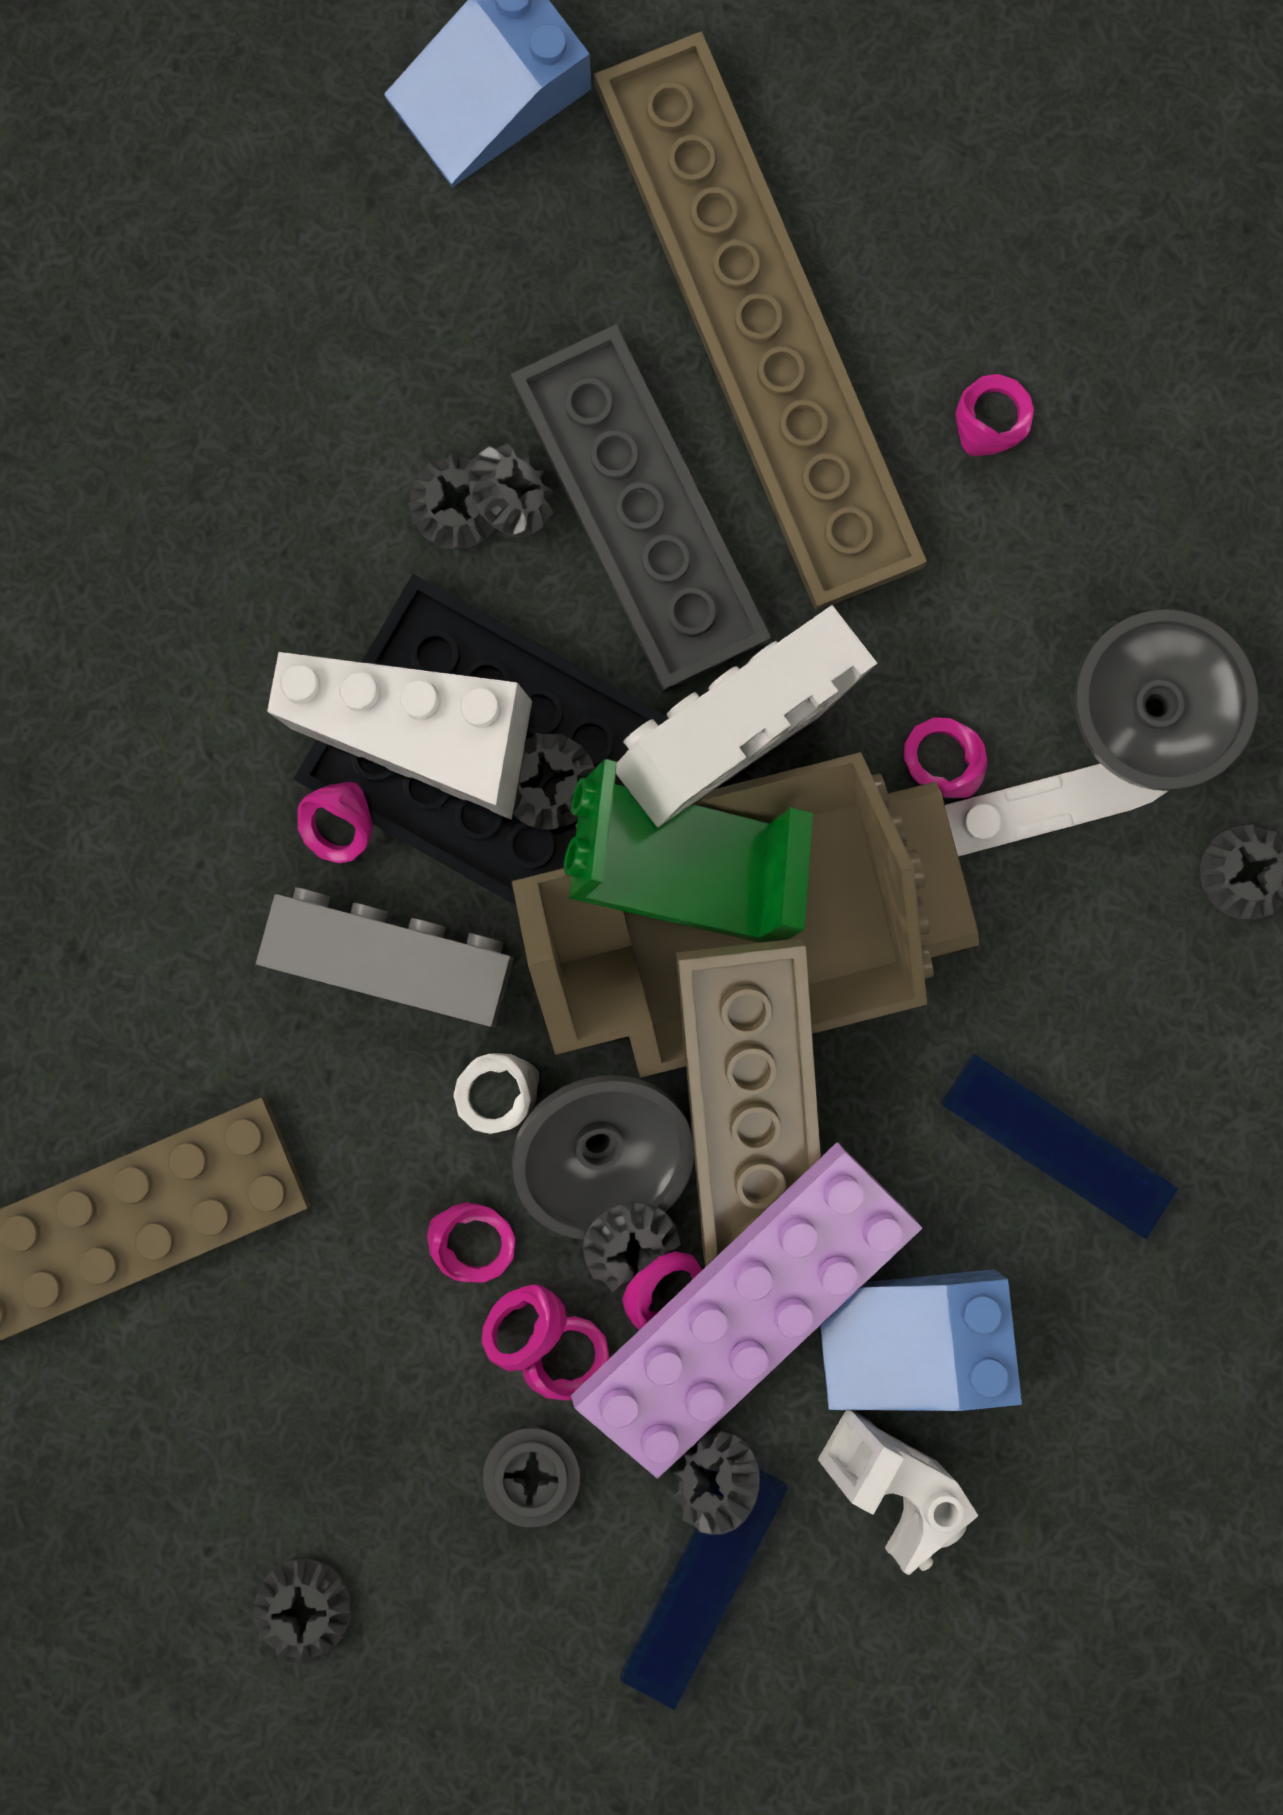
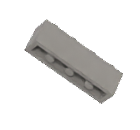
[256,887,514,1027]

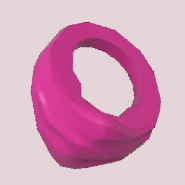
[955,374,1034,456]
[904,717,988,798]
[298,782,373,864]
[427,1202,515,1283]
[622,1251,703,1330]
[482,1284,567,1372]
[522,1316,610,1401]

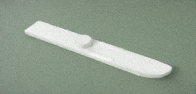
[945,764,1168,857]

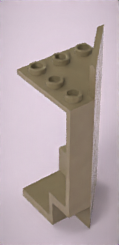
[512,752,979,1078]

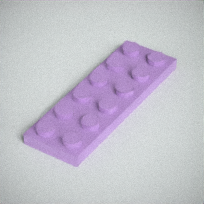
[571,1142,922,1479]

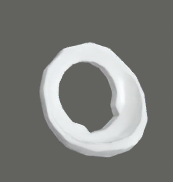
[453,1053,539,1134]

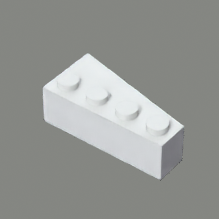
[616,605,877,828]
[267,652,532,820]

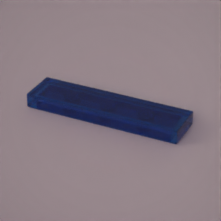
[940,1055,1179,1239]
[620,1469,788,1710]

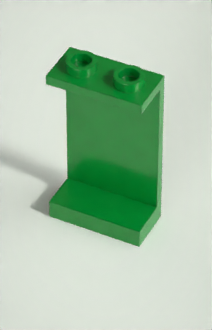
[564,759,813,943]

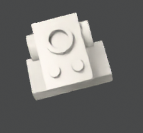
[818,1410,978,1575]

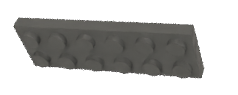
[510,324,771,694]

